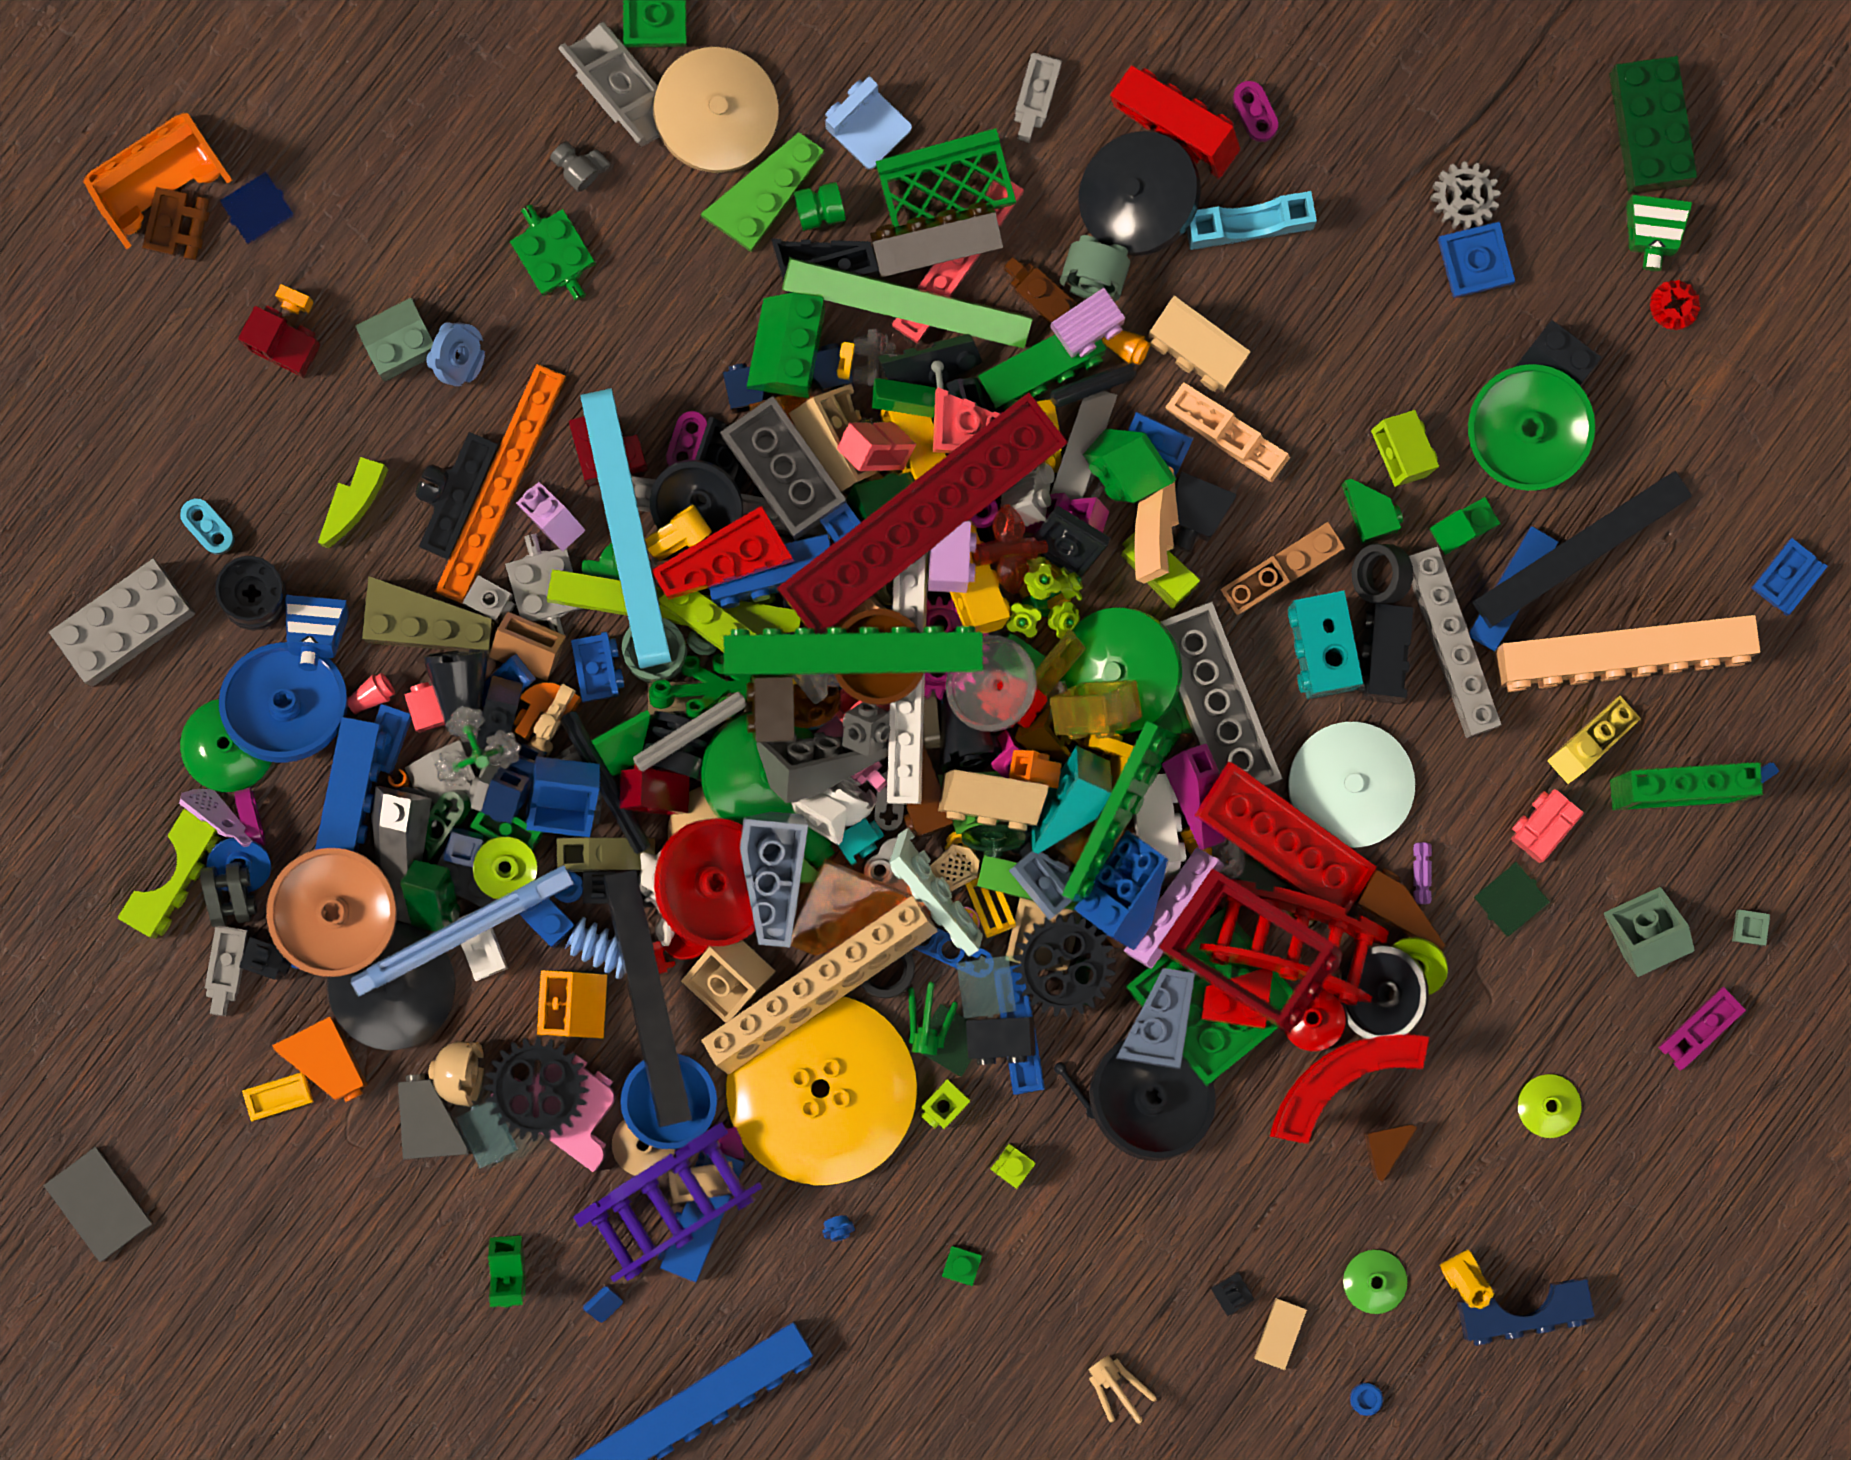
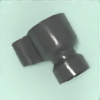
[550,141,611,192]

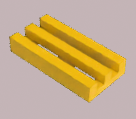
[965,873,1016,938]

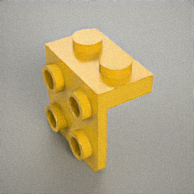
[1084,730,1134,791]

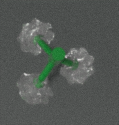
[435,707,521,787]

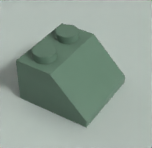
[355,298,434,382]
[1604,887,1695,977]

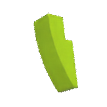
[318,457,388,549]

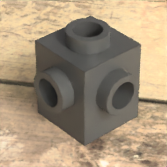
[842,702,890,757]

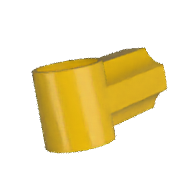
[645,505,712,561]
[1440,1249,1494,1309]

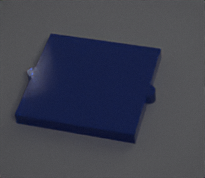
[220,172,294,244]

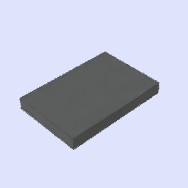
[43,1147,153,1262]

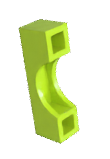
[118,809,222,939]

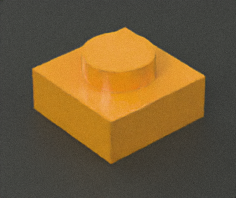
[275,284,314,314]

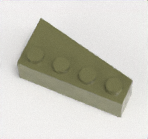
[362,576,495,654]

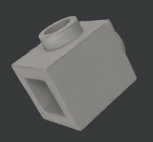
[463,575,515,624]

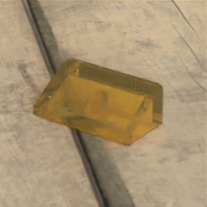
[1029,629,1086,696]

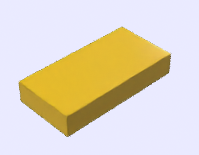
[242,1072,314,1121]

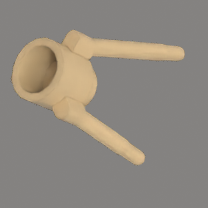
[1088,1355,1157,1424]

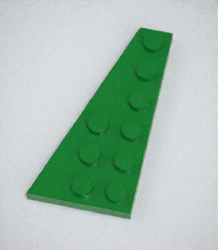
[1062,721,1180,902]

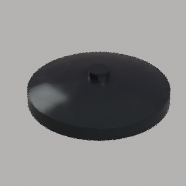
[1078,131,1201,256]
[326,922,455,1050]
[1090,1039,1216,1161]

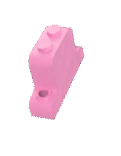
[491,1054,616,1172]

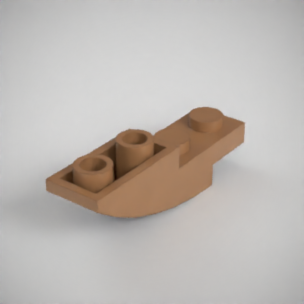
[1220,522,1346,616]

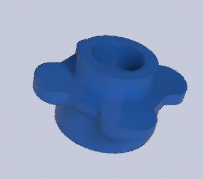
[822,1215,855,1242]

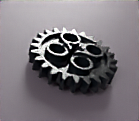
[1013,914,1116,1017]
[484,1037,590,1141]

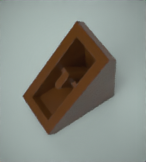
[1364,1124,1417,1182]

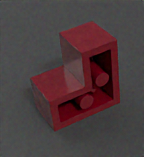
[238,305,321,378]
[568,416,648,487]

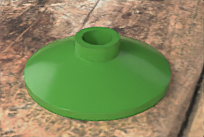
[1343,1250,1407,1314]

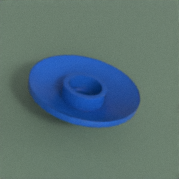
[207,838,271,893]

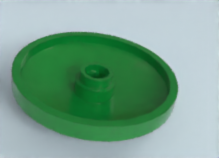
[1468,364,1595,491]
[1058,607,1182,734]
[701,710,814,825]

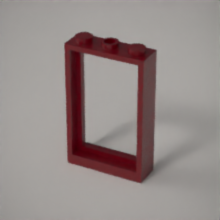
[1158,868,1343,1033]

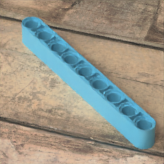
[580,388,671,669]

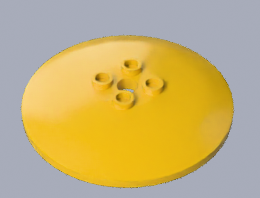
[726,996,917,1185]

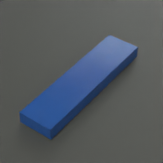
[993,964,1045,1095]

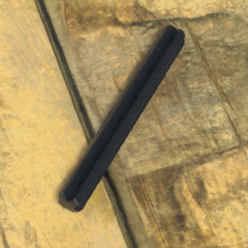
[560,711,650,854]

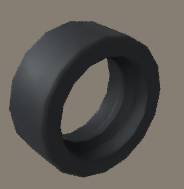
[1352,544,1413,604]
[861,951,915,999]

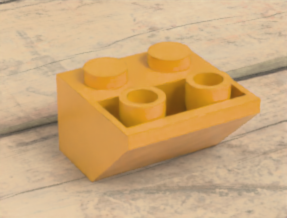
[537,970,608,1038]

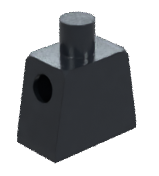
[1173,472,1237,552]

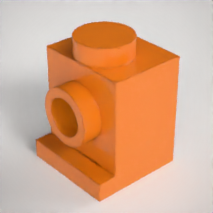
[1009,750,1061,789]

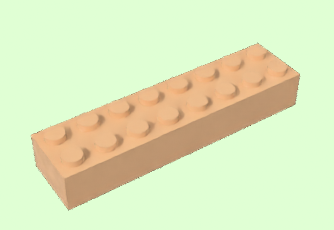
[1493,615,1760,692]

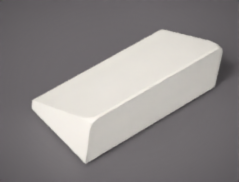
[792,793,847,844]

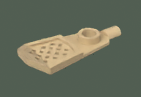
[895,844,980,906]

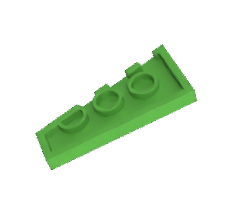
[701,132,824,252]

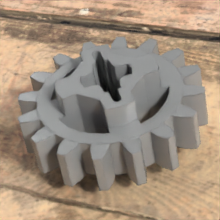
[1431,161,1500,230]

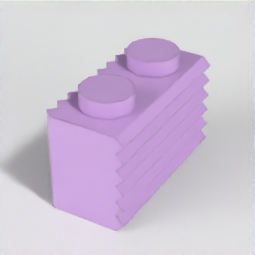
[1051,288,1125,358]

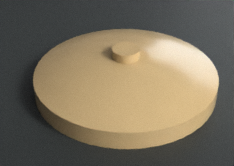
[653,47,778,173]

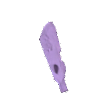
[179,789,253,847]

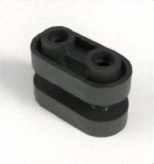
[200,862,257,928]

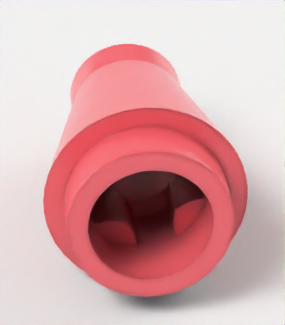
[348,673,395,715]

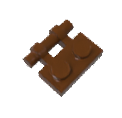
[142,187,210,261]

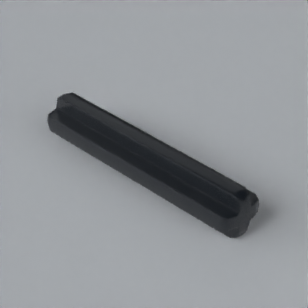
[1049,362,1137,408]

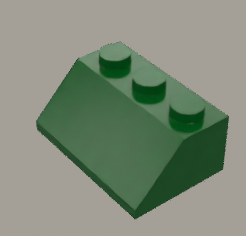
[747,292,825,398]

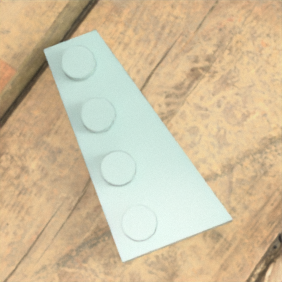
[890,828,983,956]

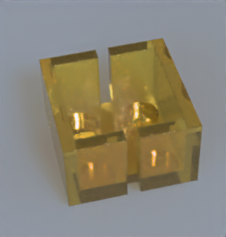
[1050,680,1142,739]

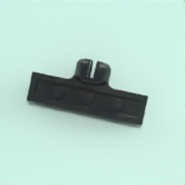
[415,432,498,560]

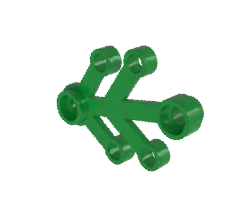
[649,653,752,720]

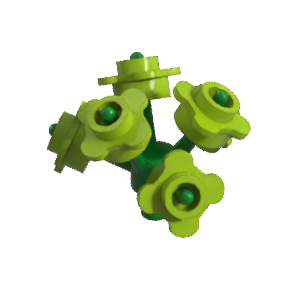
[1007,553,1083,639]

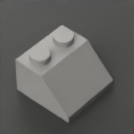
[405,740,477,822]

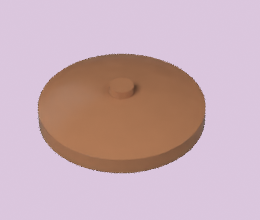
[267,848,397,977]

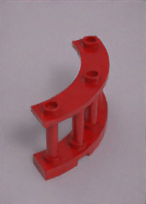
[1199,879,1389,1005]
[1269,1035,1429,1144]

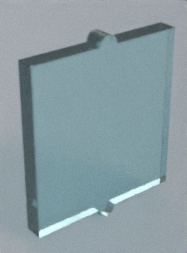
[956,956,1016,1018]
[457,1102,518,1169]

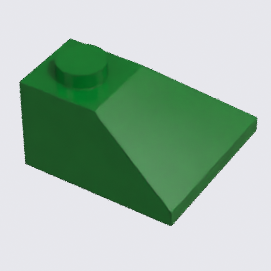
[592,710,654,779]

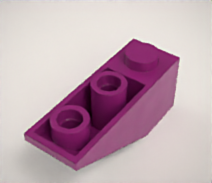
[1162,743,1225,851]

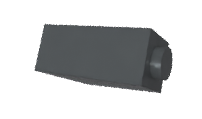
[398,1074,471,1159]

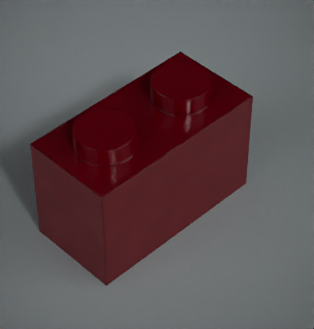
[619,764,689,816]

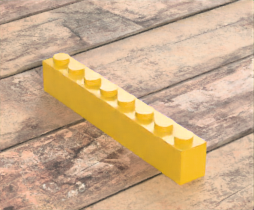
[879,410,1011,634]

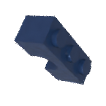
[481,741,547,824]

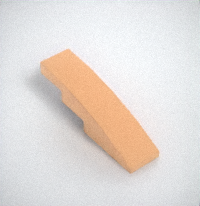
[1165,382,1290,483]
[1134,466,1179,584]

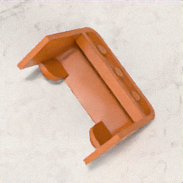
[84,113,232,249]

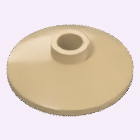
[612,1120,675,1176]

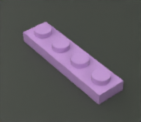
[1124,847,1224,969]

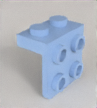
[825,76,911,169]

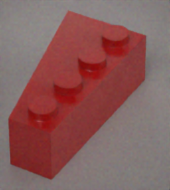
[1110,65,1240,179]

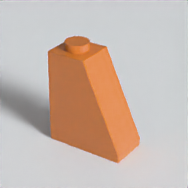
[273,1016,368,1102]

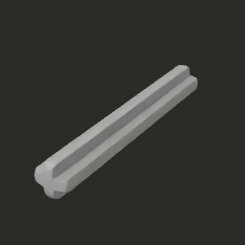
[633,692,747,771]

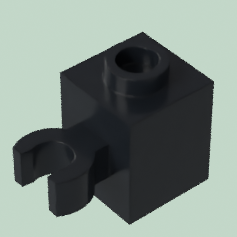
[239,937,292,981]

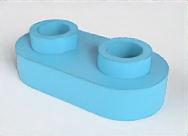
[180,499,235,555]

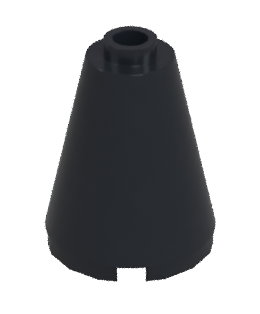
[424,649,488,737]
[940,686,1002,772]

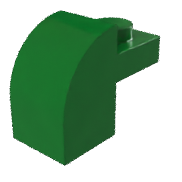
[488,1235,526,1307]

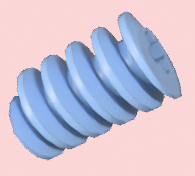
[565,917,624,979]

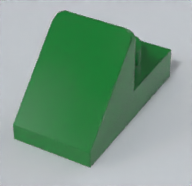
[1429,497,1500,556]

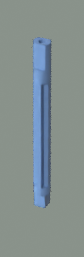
[351,865,574,996]

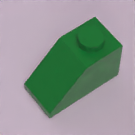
[1342,479,1403,544]

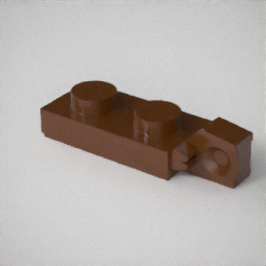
[1004,257,1078,324]

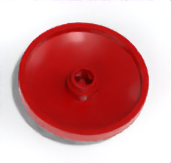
[654,818,755,947]

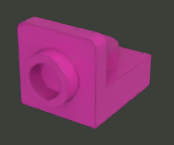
[991,729,1023,779]

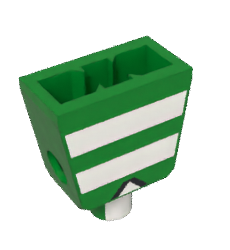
[1627,195,1692,271]

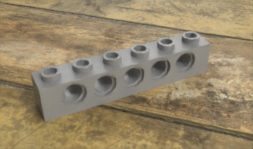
[1409,546,1501,739]

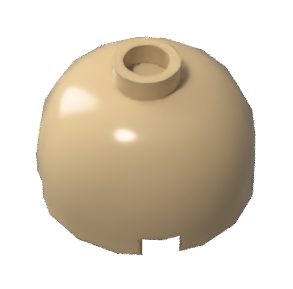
[429,1041,484,1106]

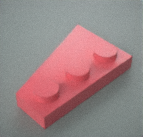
[933,387,1000,453]

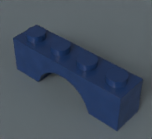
[723,343,854,414]
[1457,1278,1595,1345]

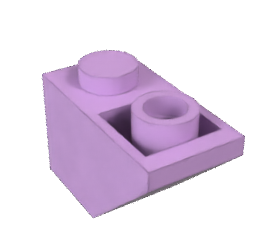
[516,482,586,552]
[928,521,976,593]

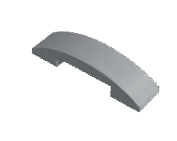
[1051,391,1117,500]

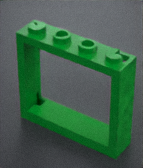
[1610,762,1763,811]

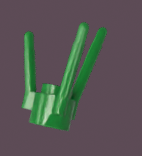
[908,982,958,1056]

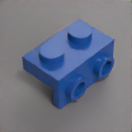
[571,631,625,703]

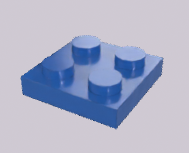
[1438,222,1515,299]

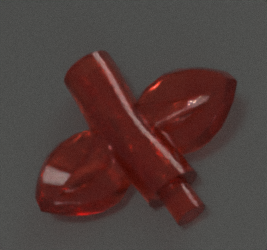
[972,504,1048,594]

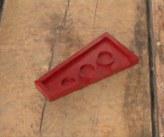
[651,506,794,600]

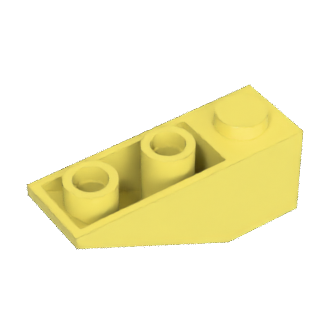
[1547,696,1641,784]

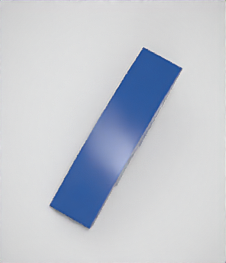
[1469,526,1558,651]

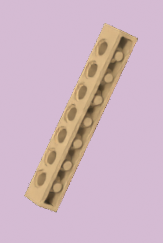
[701,896,938,1074]

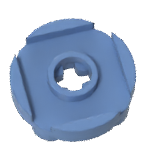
[427,322,485,386]

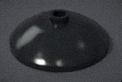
[650,459,743,550]
[1338,946,1429,1039]

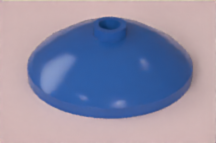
[621,1054,717,1149]

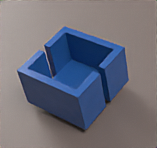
[526,756,600,837]

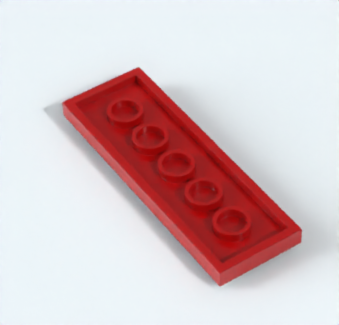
[1194,762,1377,915]

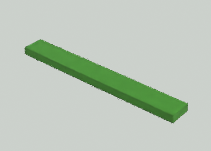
[782,257,1032,349]

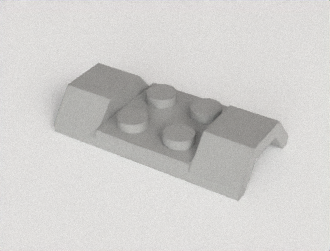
[558,22,660,147]

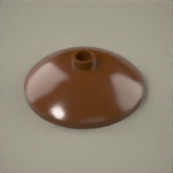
[834,609,924,705]

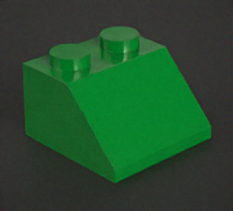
[1082,429,1176,503]

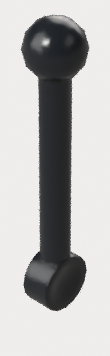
[1054,1062,1094,1119]

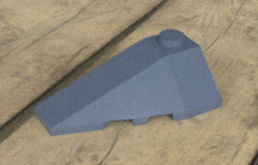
[740,812,808,947]

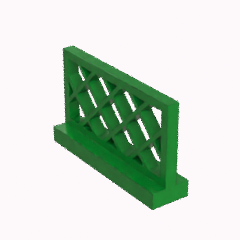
[875,128,1016,227]

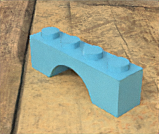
[1187,191,1317,250]

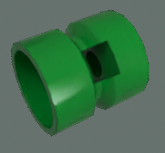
[794,182,846,231]

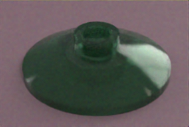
[962,824,1025,857]

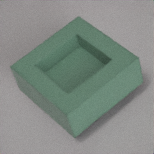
[1732,910,1770,946]

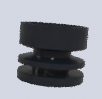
[215,555,287,631]
[643,711,717,782]

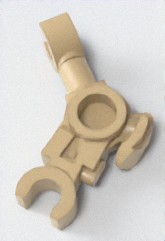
[527,684,576,758]

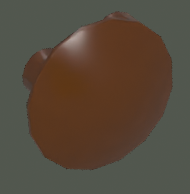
[793,676,842,728]

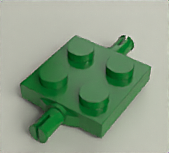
[510,204,596,301]

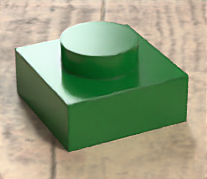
[942,1245,982,1286]

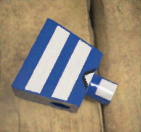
[286,595,349,671]

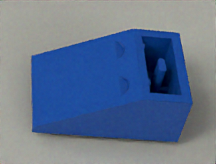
[1074,830,1168,950]

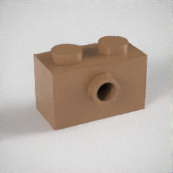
[489,612,566,681]

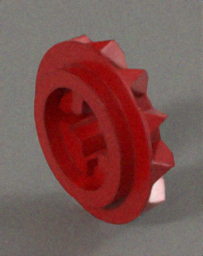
[1650,280,1701,330]

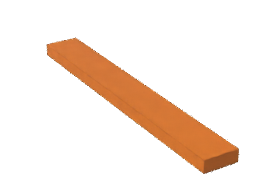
[435,364,566,605]

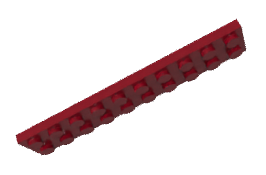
[777,393,1068,634]

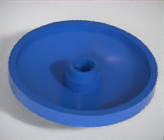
[219,642,348,763]

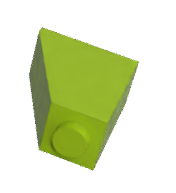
[1121,532,1200,610]

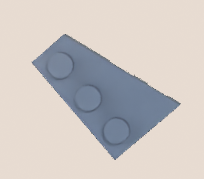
[1116,968,1195,1069]

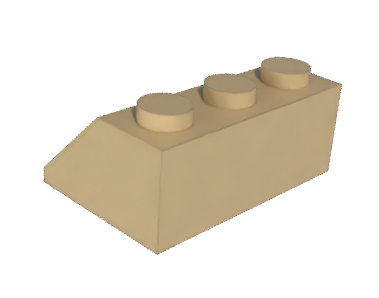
[1148,296,1251,393]
[938,770,1049,831]

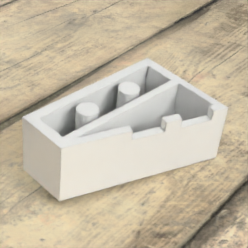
[1133,774,1186,886]

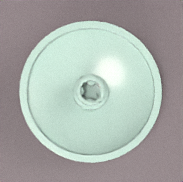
[1288,722,1415,848]

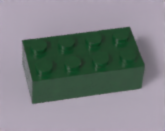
[1610,56,1697,194]

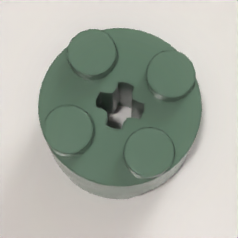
[1060,235,1131,301]
[622,618,687,683]

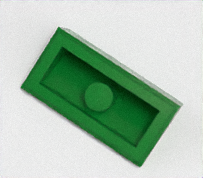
[872,378,936,418]

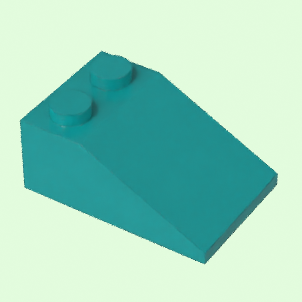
[1031,746,1113,854]

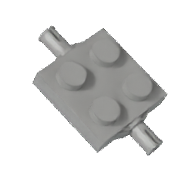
[505,534,583,635]

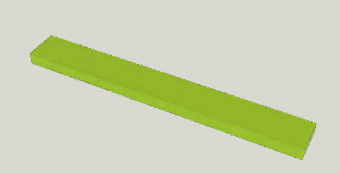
[547,569,801,635]

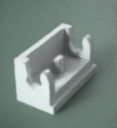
[457,913,509,981]

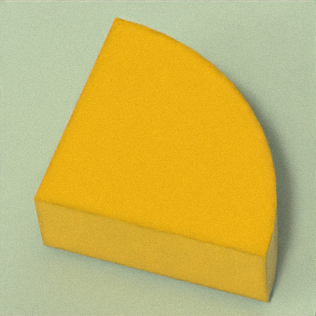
[837,342,855,380]

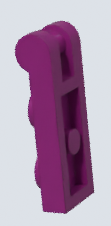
[1658,987,1746,1071]

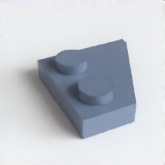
[1009,851,1073,920]

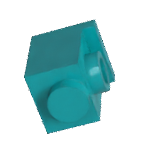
[836,818,885,866]

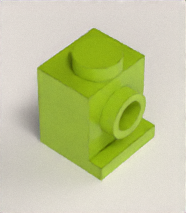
[921,1079,970,1129]
[990,1144,1036,1189]

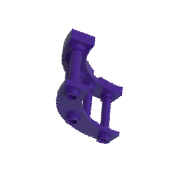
[573,1122,762,1282]

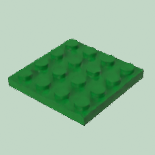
[1126,907,1294,1086]

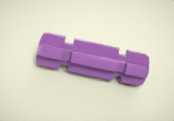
[1413,842,1432,905]

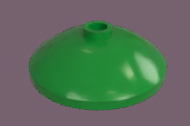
[180,699,272,793]

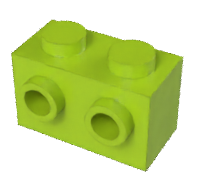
[1371,410,1439,487]

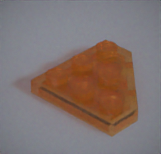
[790,859,913,956]

